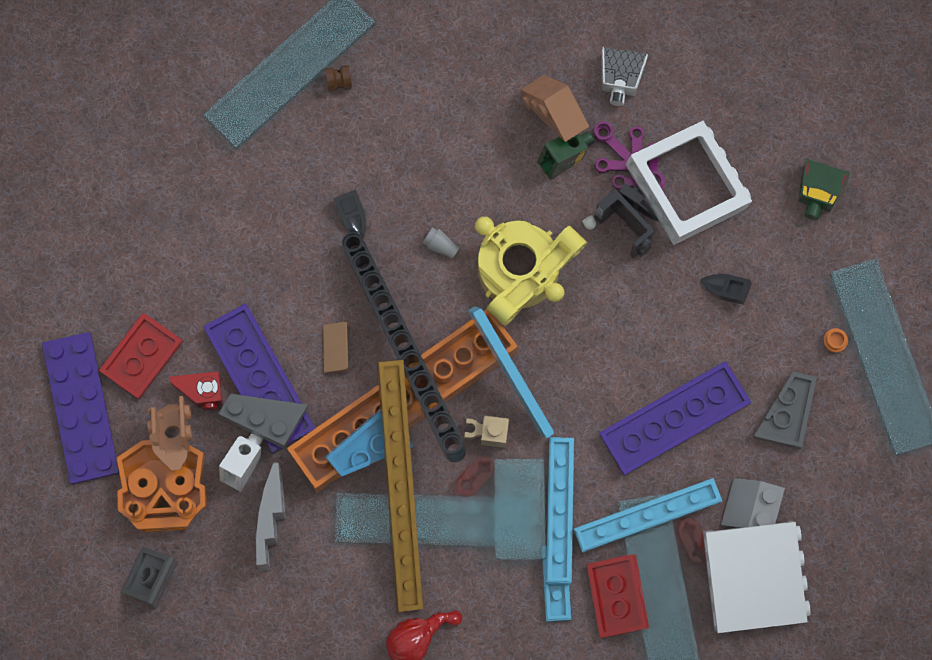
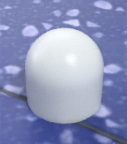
[582,215,596,230]

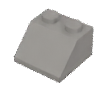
[721,478,785,529]

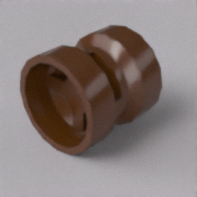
[325,65,352,92]

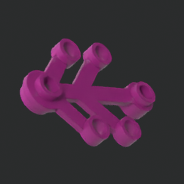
[593,121,665,191]

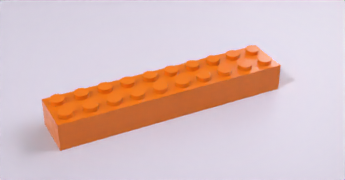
[287,309,518,493]

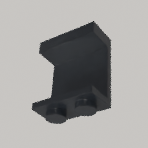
[594,189,655,259]

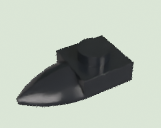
[619,184,659,222]
[333,189,366,238]
[701,274,752,305]

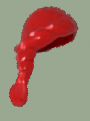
[386,610,462,660]

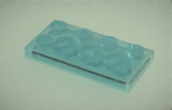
[494,459,546,560]

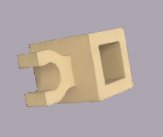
[464,416,509,448]

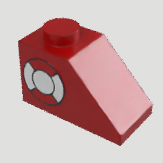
[169,372,223,410]

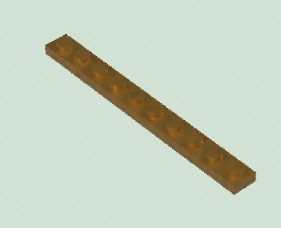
[377,360,423,612]

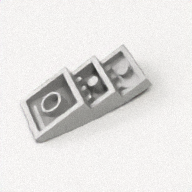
[256,463,286,571]

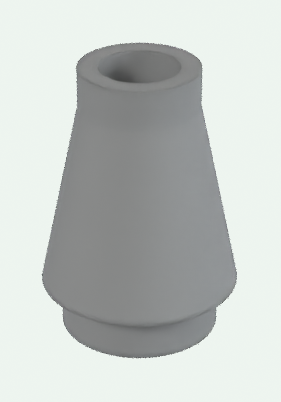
[422,227,460,259]

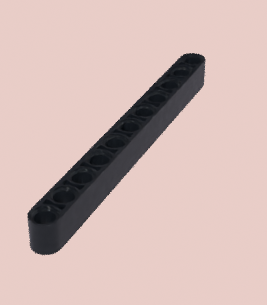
[342,232,466,463]

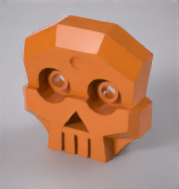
[117,440,207,532]

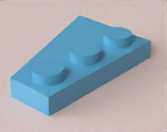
[324,409,414,476]

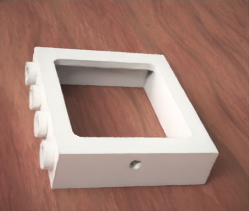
[625,121,752,245]

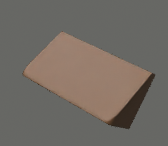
[323,322,349,373]

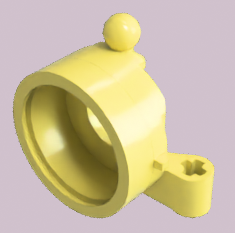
[475,217,588,326]

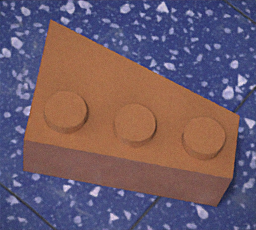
[520,75,589,142]

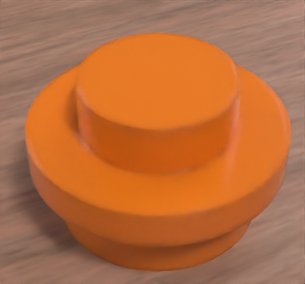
[823,328,848,353]

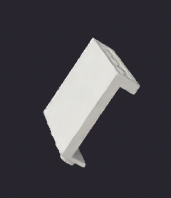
[703,521,810,633]

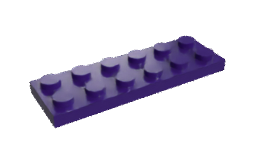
[203,304,315,454]
[42,332,119,485]
[599,361,751,476]

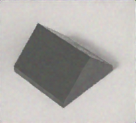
[121,547,177,608]

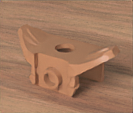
[147,396,193,471]

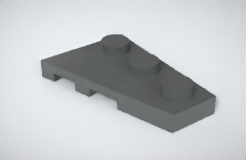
[753,372,817,449]
[219,394,308,449]

